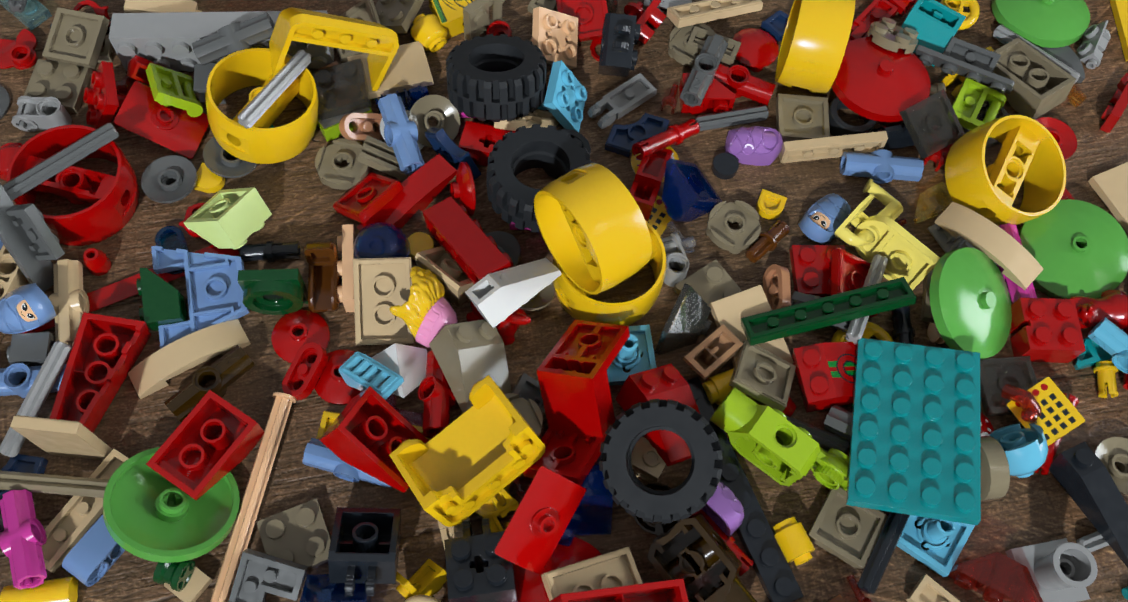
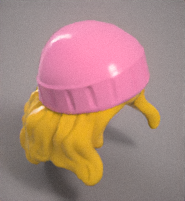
[389,266,458,348]

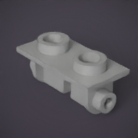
[1076,20,1111,69]

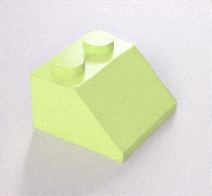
[183,187,272,249]

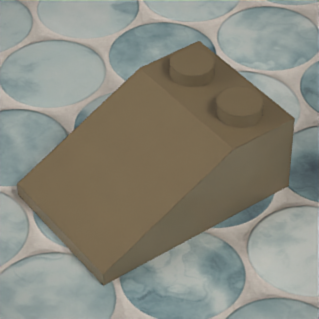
[993,37,1076,120]
[429,319,512,413]

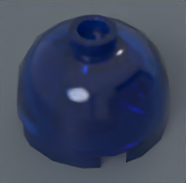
[353,222,411,259]

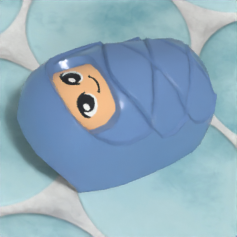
[798,193,851,245]
[0,283,57,334]

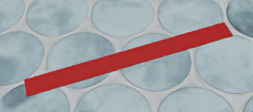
[21,245,239,334]

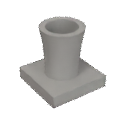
[1005,538,1098,602]

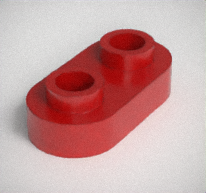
[282,342,328,400]

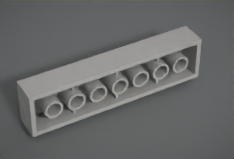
[109,10,334,72]

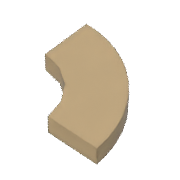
[494,109,559,131]

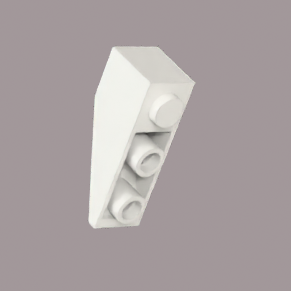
[465,258,562,328]

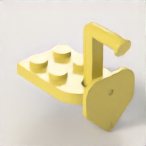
[834,179,940,291]

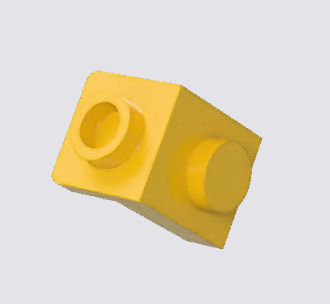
[395,559,447,599]

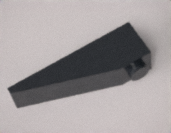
[1049,441,1128,568]

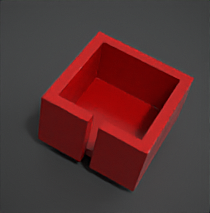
[1009,297,1086,363]

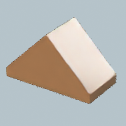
[683,324,743,380]

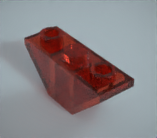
[948,552,1043,602]

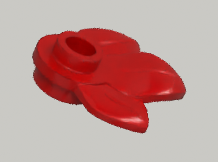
[0,29,38,70]

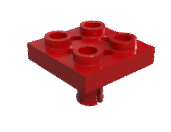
[83,61,126,129]

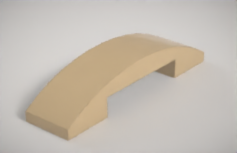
[934,202,1043,290]
[128,319,251,399]

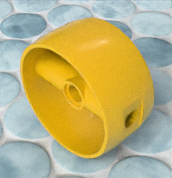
[775,0,855,93]
[205,48,319,164]
[945,115,1066,226]
[534,163,652,295]
[553,220,666,326]

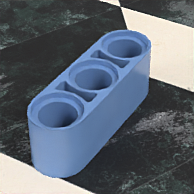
[62,514,125,587]

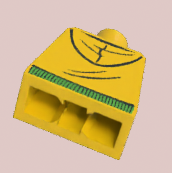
[428,0,475,40]

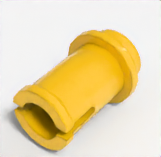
[1093,361,1119,398]

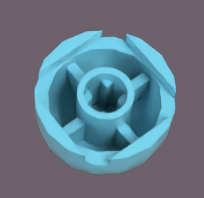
[989,423,1048,478]

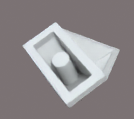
[371,343,427,398]

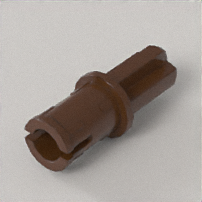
[745,220,790,263]

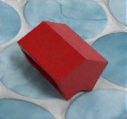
[127,55,166,85]

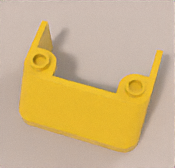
[269,7,399,91]

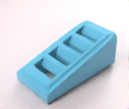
[338,351,404,400]

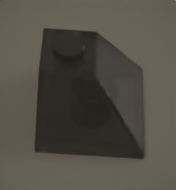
[654,283,712,355]

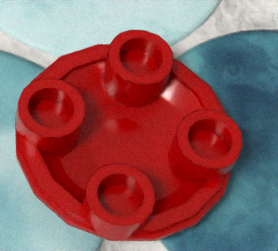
[730,28,779,72]

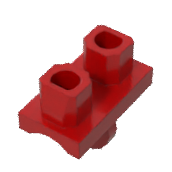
[624,0,667,45]

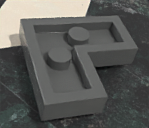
[228,548,309,602]

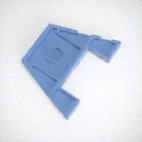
[151,246,250,349]

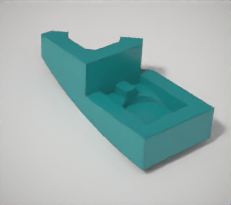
[1074,337,1112,370]

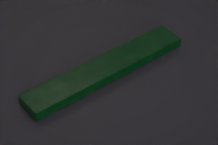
[741,277,916,346]

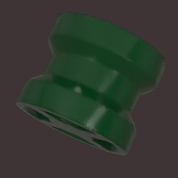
[153,560,195,592]

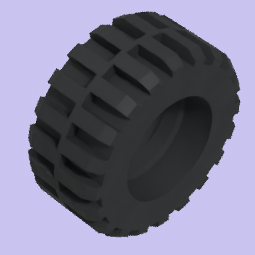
[446,34,546,122]
[487,124,593,233]
[599,399,723,524]

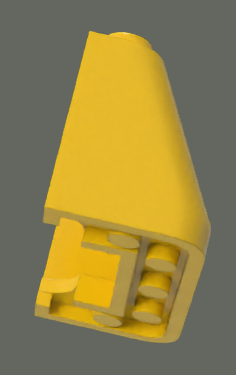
[389,375,546,527]

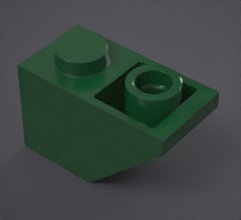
[136,267,188,331]

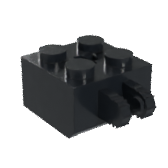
[598,13,640,77]
[328,507,401,596]
[444,518,518,602]

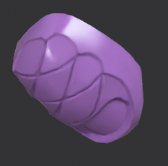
[725,126,783,166]
[702,482,744,536]

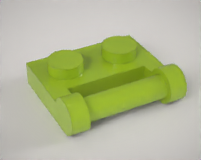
[146,63,203,117]
[946,78,1007,138]

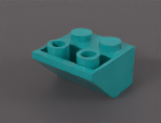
[901,0,966,67]

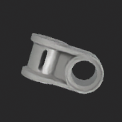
[11,96,72,132]
[661,232,690,287]

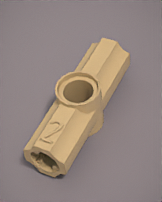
[49,259,90,347]

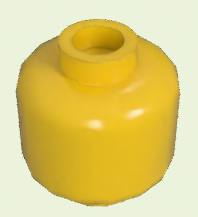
[410,13,448,53]

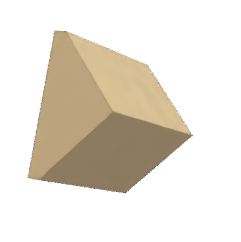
[415,246,474,307]

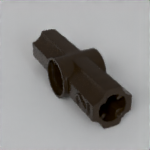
[164,345,255,422]

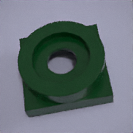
[237,269,308,315]

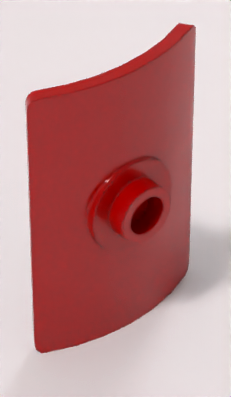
[114,81,209,159]
[494,466,587,574]

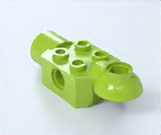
[710,387,849,491]

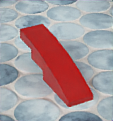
[357,154,457,247]

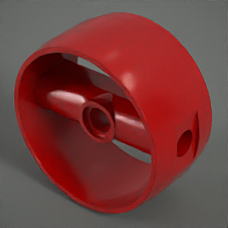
[7,125,139,246]

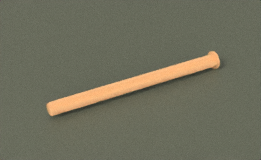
[210,392,297,602]

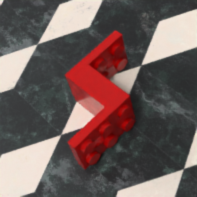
[523,319,630,485]

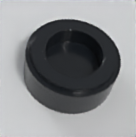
[711,153,739,180]

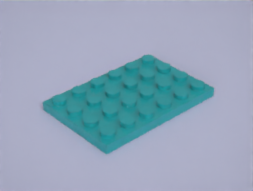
[846,338,981,525]

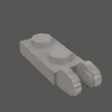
[587,73,657,129]

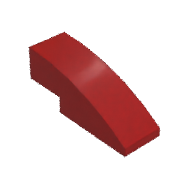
[629,148,673,222]

